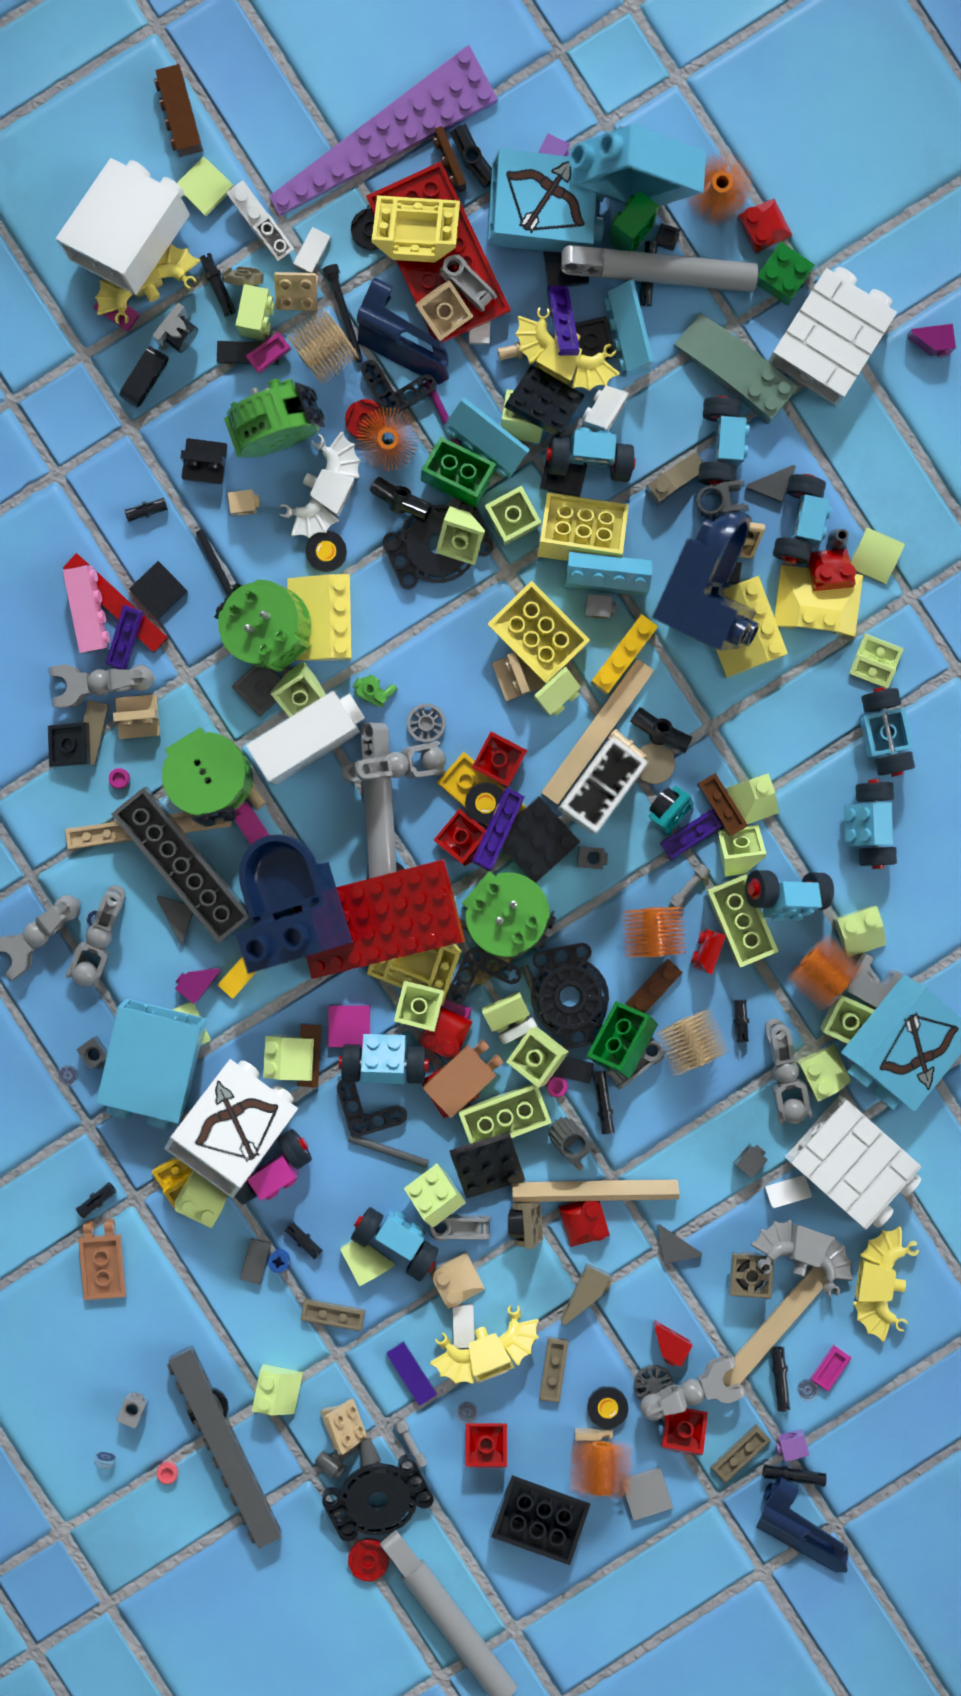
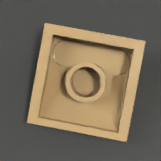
[415,281,473,341]
[430,1252,485,1309]

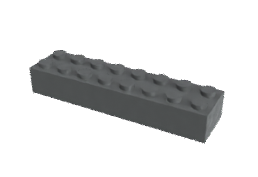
[111,787,249,943]

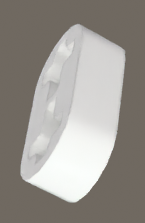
[498,1017,537,1045]

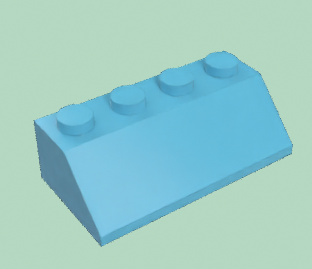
[604,279,654,377]
[444,397,530,479]
[564,551,652,597]

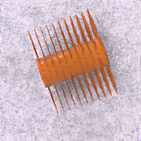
[686,151,753,226]
[356,407,419,471]
[622,907,686,958]
[788,935,863,1010]
[569,1439,634,1500]

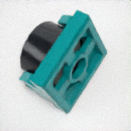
[648,785,694,835]

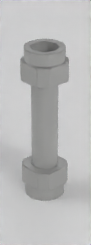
[669,864,711,908]
[393,1418,427,1467]

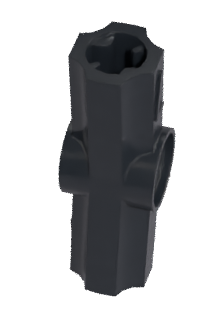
[450,124,492,189]
[370,477,432,521]
[630,707,693,753]

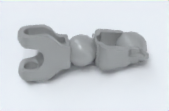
[48,664,155,708]
[342,741,446,782]
[66,885,126,989]
[0,895,81,981]
[765,1018,812,1125]
[640,1355,746,1421]

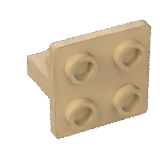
[274,272,319,311]
[492,652,544,701]
[113,694,161,739]
[320,1399,367,1455]

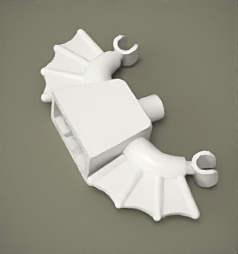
[279,432,361,538]

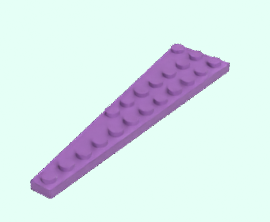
[269,45,498,217]

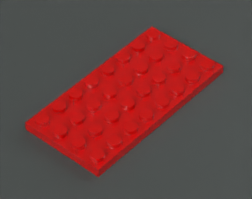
[366,161,511,343]
[293,859,465,979]

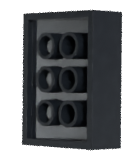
[490,1475,591,1565]

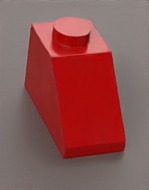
[653,1320,693,1367]

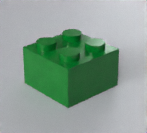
[756,242,815,306]

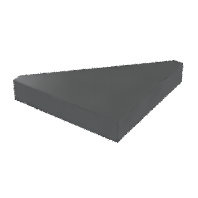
[746,465,796,503]
[157,896,193,943]
[657,1224,702,1263]

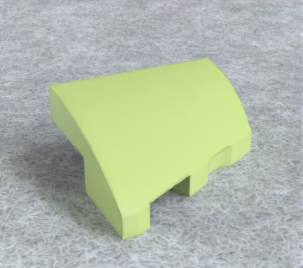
[340,1241,395,1286]

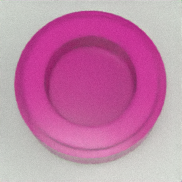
[109,768,130,789]
[546,1076,567,1097]

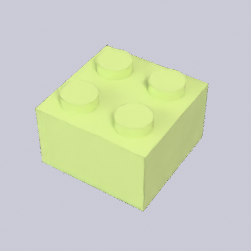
[236,284,275,341]
[485,485,541,546]
[506,1027,569,1088]
[404,1164,466,1228]

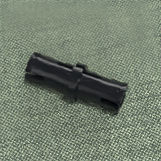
[124,497,168,522]
[733,1000,750,1042]
[76,1182,117,1219]
[284,1221,323,1260]

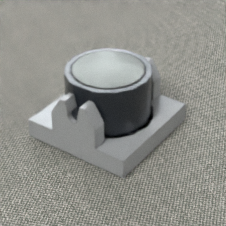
[153,303,198,353]

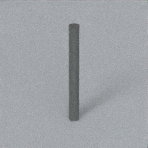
[348,1134,429,1168]

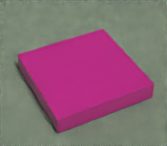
[328,1005,370,1047]

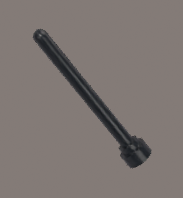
[322,264,363,363]

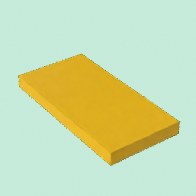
[437,752,526,827]

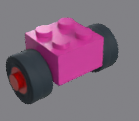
[234,1129,312,1205]

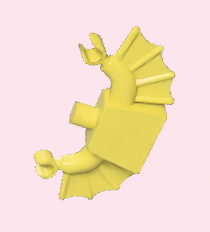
[95,243,200,325]
[515,307,620,391]
[853,1226,919,1342]
[430,1305,539,1384]

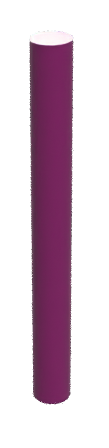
[424,381,464,448]

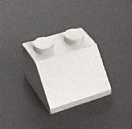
[582,386,628,432]

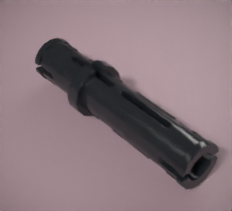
[639,241,658,306]
[199,253,236,317]
[592,1070,615,1134]
[771,1346,791,1412]
[762,1464,827,1487]

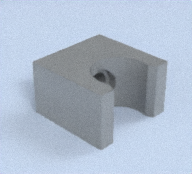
[844,953,903,1008]

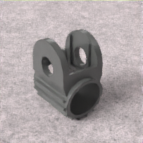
[696,480,749,520]
[548,1117,601,1171]

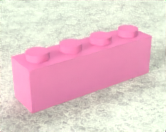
[63,566,110,653]

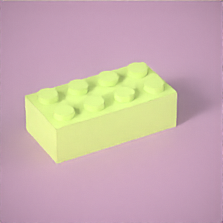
[705,874,779,968]
[459,1083,552,1144]

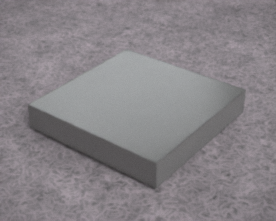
[621,1467,673,1521]

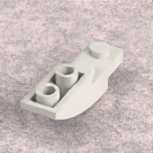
[226,180,295,261]

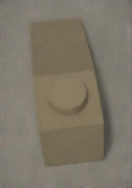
[645,452,703,506]
[560,1263,612,1325]

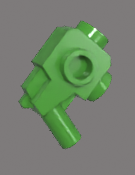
[352,674,398,707]

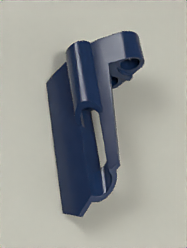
[357,277,449,385]
[756,1477,849,1573]

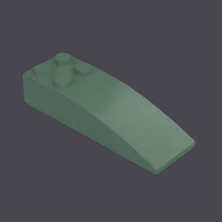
[674,313,798,424]

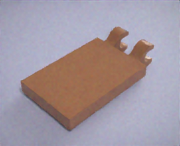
[422,1039,503,1118]
[78,1219,127,1300]

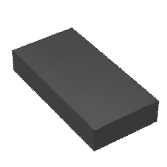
[240,1238,271,1284]

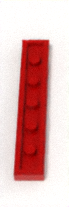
[63,553,168,653]

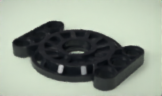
[383,501,494,590]
[530,943,609,1050]
[322,1454,434,1542]

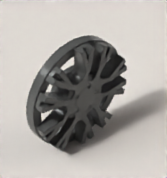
[634,1365,673,1400]

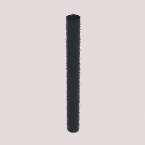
[196,529,231,595]

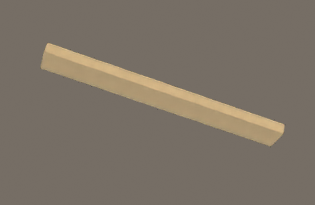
[541,659,654,805]
[65,812,232,850]
[512,1179,680,1202]
[723,1267,827,1386]

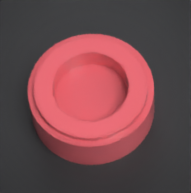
[157,1462,178,1484]

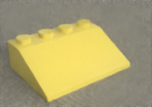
[538,492,629,561]
[287,574,351,661]
[715,576,788,678]
[487,581,590,684]

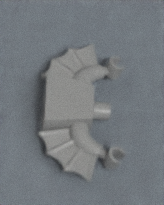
[751,1220,853,1297]

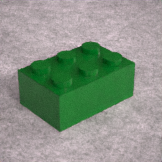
[609,190,659,251]
[420,436,496,508]
[587,1001,658,1079]

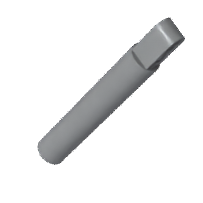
[561,245,758,292]
[361,722,397,878]
[379,1530,517,1696]

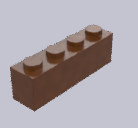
[154,64,203,157]

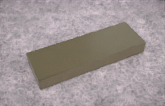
[83,700,109,765]
[300,1298,366,1331]
[539,1337,569,1403]
[711,1424,771,1483]

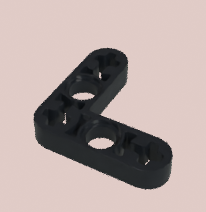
[361,360,437,416]
[447,948,521,1004]
[337,1079,407,1137]

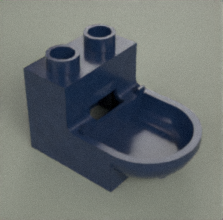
[652,512,759,650]
[235,834,353,974]

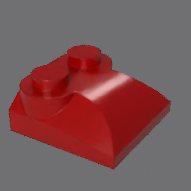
[737,198,793,254]
[808,548,856,591]
[471,731,528,788]
[433,808,486,866]
[690,929,726,975]
[418,1006,473,1059]
[558,1201,610,1247]
[661,1408,708,1455]
[465,1423,507,1469]

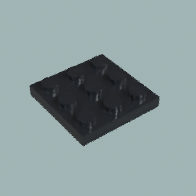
[504,365,585,437]
[502,796,580,883]
[449,1132,525,1199]

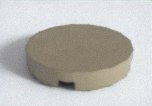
[222,266,264,286]
[638,743,675,784]

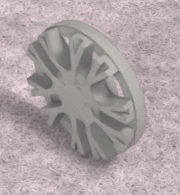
[407,704,446,743]

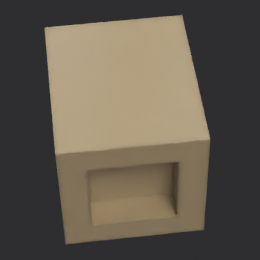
[228,489,260,517]

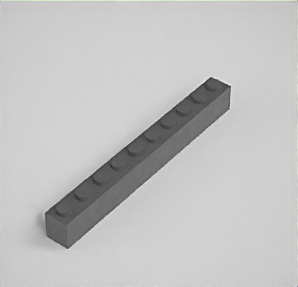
[167,1345,282,1549]

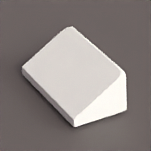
[765,1175,812,1208]

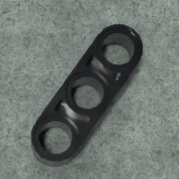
[119,346,169,408]

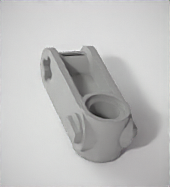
[440,254,497,312]
[605,1036,665,1090]
[430,1215,491,1241]

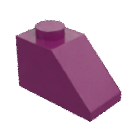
[907,324,956,358]
[175,968,222,1004]

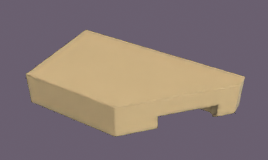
[574,1428,613,1442]

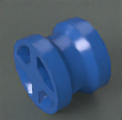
[268,1249,290,1273]

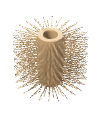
[286,307,359,385]
[656,1009,729,1075]

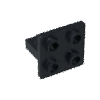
[180,438,228,485]

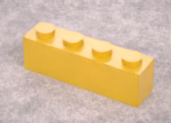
[590,614,658,695]

